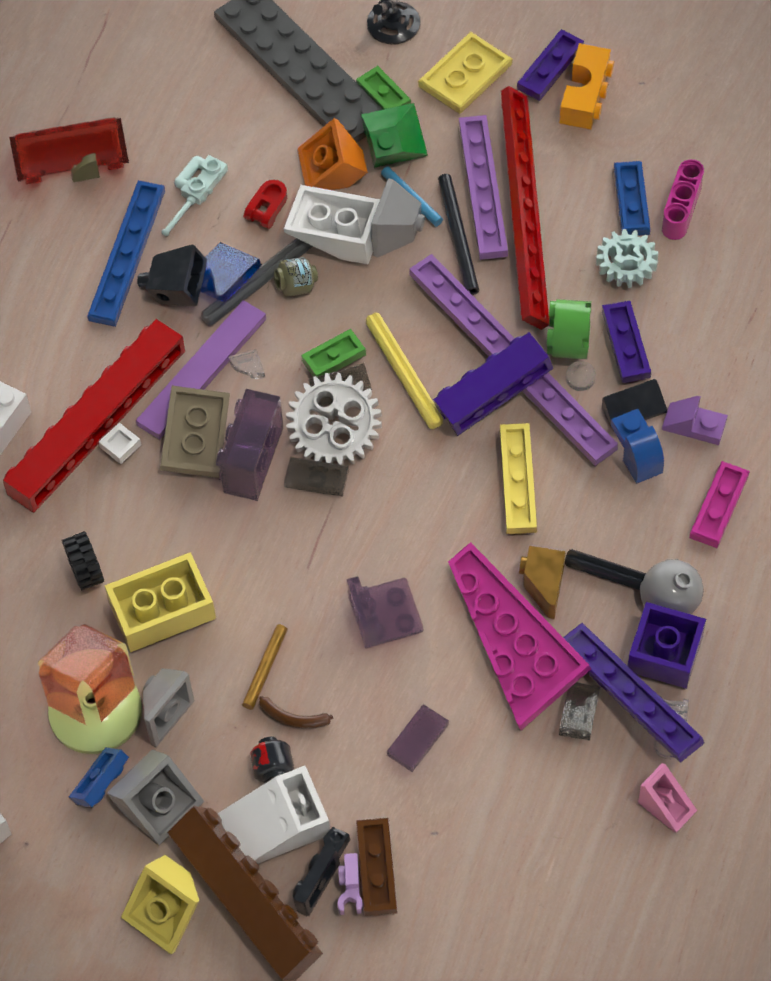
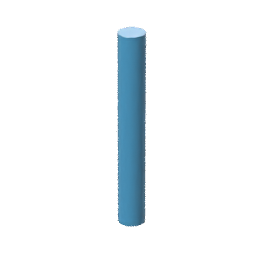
[381,166,443,227]

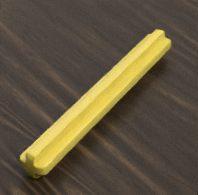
[366,313,443,429]

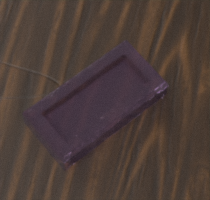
[387,704,449,772]

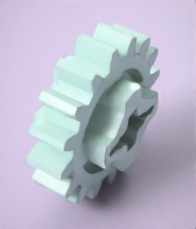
[596,229,658,288]

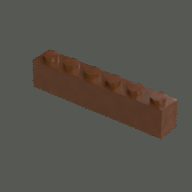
[167,806,323,981]

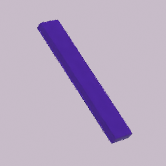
[563,623,705,763]

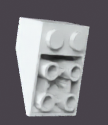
[218,766,330,864]

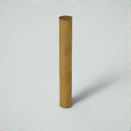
[242,624,288,710]

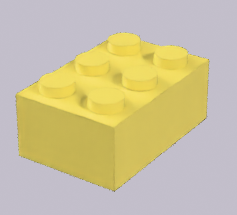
[105,552,216,653]

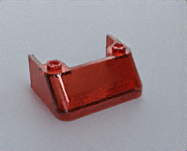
[9,116,129,184]

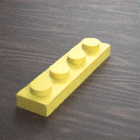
[500,423,537,534]

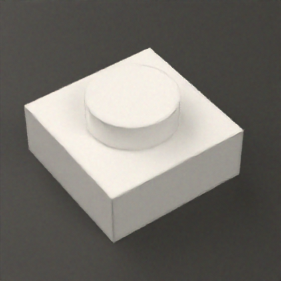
[99,423,141,464]

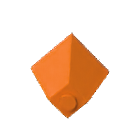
[297,118,368,190]

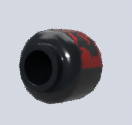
[250,736,294,784]

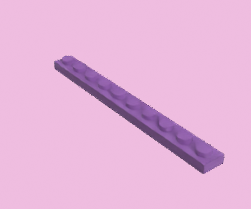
[409,254,618,466]

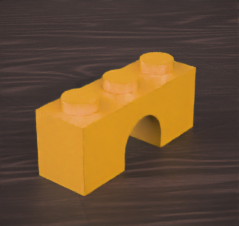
[559,43,615,130]

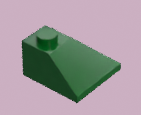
[361,103,428,168]

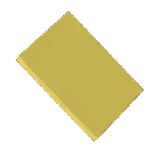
[418,32,512,114]

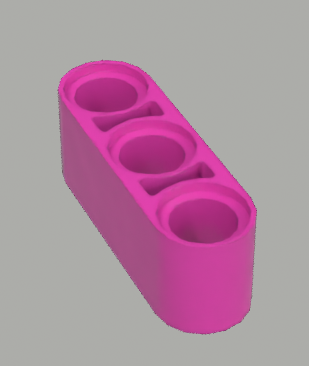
[662,159,704,240]

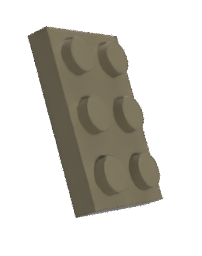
[160,385,230,478]

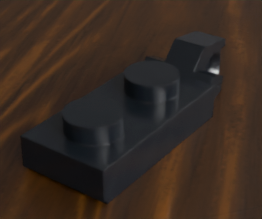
[293,827,351,916]

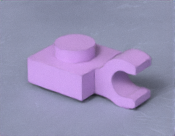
[338,853,363,915]

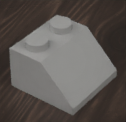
[107,750,204,845]

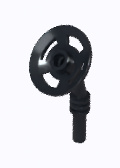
[367,0,420,45]

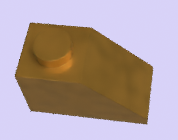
[519,546,566,619]

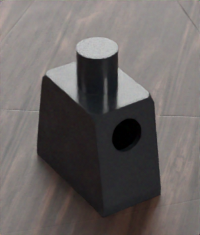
[137,244,207,306]

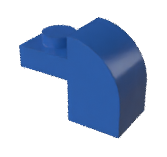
[611,409,664,484]

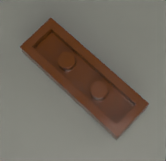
[356,818,397,916]

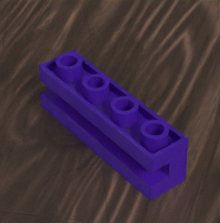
[433,332,553,436]

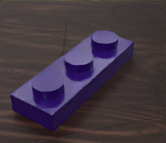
[517,29,584,101]
[602,300,651,383]

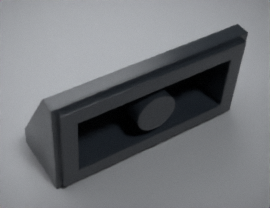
[602,379,668,432]

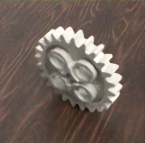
[286,373,382,468]

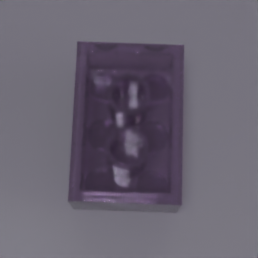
[216,389,284,501]

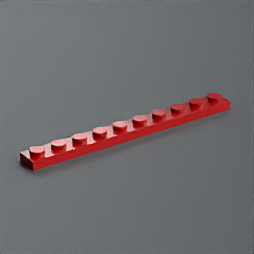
[501,85,549,330]

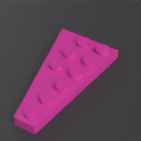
[448,542,591,730]

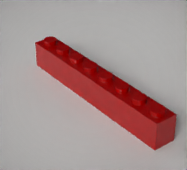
[3,319,186,513]

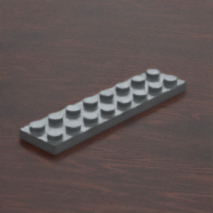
[214,0,383,143]

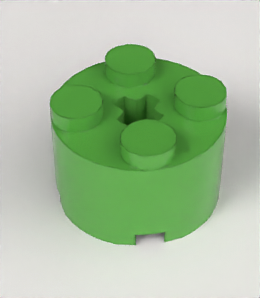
[547,299,592,360]

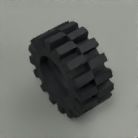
[62,531,104,591]

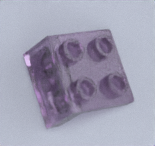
[346,576,424,649]

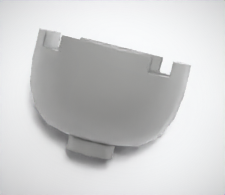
[640,559,704,615]

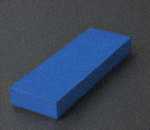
[613,161,651,236]

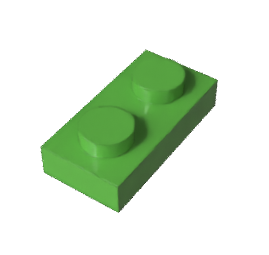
[356,66,411,110]
[301,329,366,380]

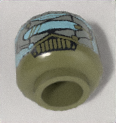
[274,257,318,296]

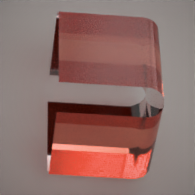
[38,624,135,725]

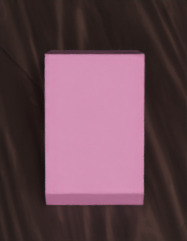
[638,763,697,832]

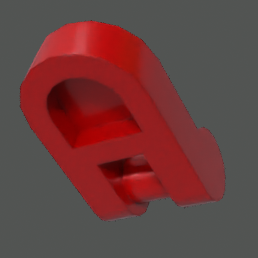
[243,180,288,229]

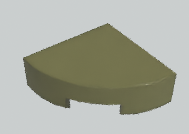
[71,153,100,182]

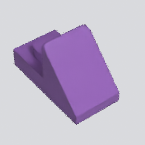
[662,396,728,445]

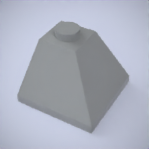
[371,178,425,257]
[143,668,194,747]

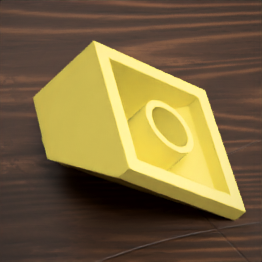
[121,855,199,954]

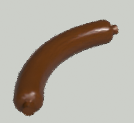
[259,696,333,728]

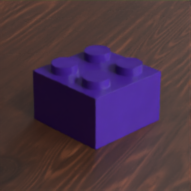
[627,602,706,689]

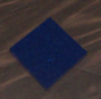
[200,242,262,303]

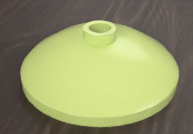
[48,666,142,754]

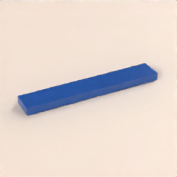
[87,180,165,327]

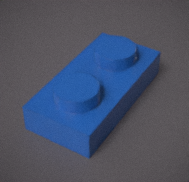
[69,747,129,807]

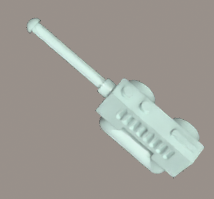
[162,155,228,236]

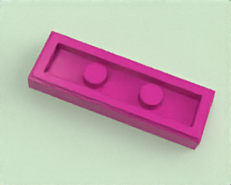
[689,461,750,548]

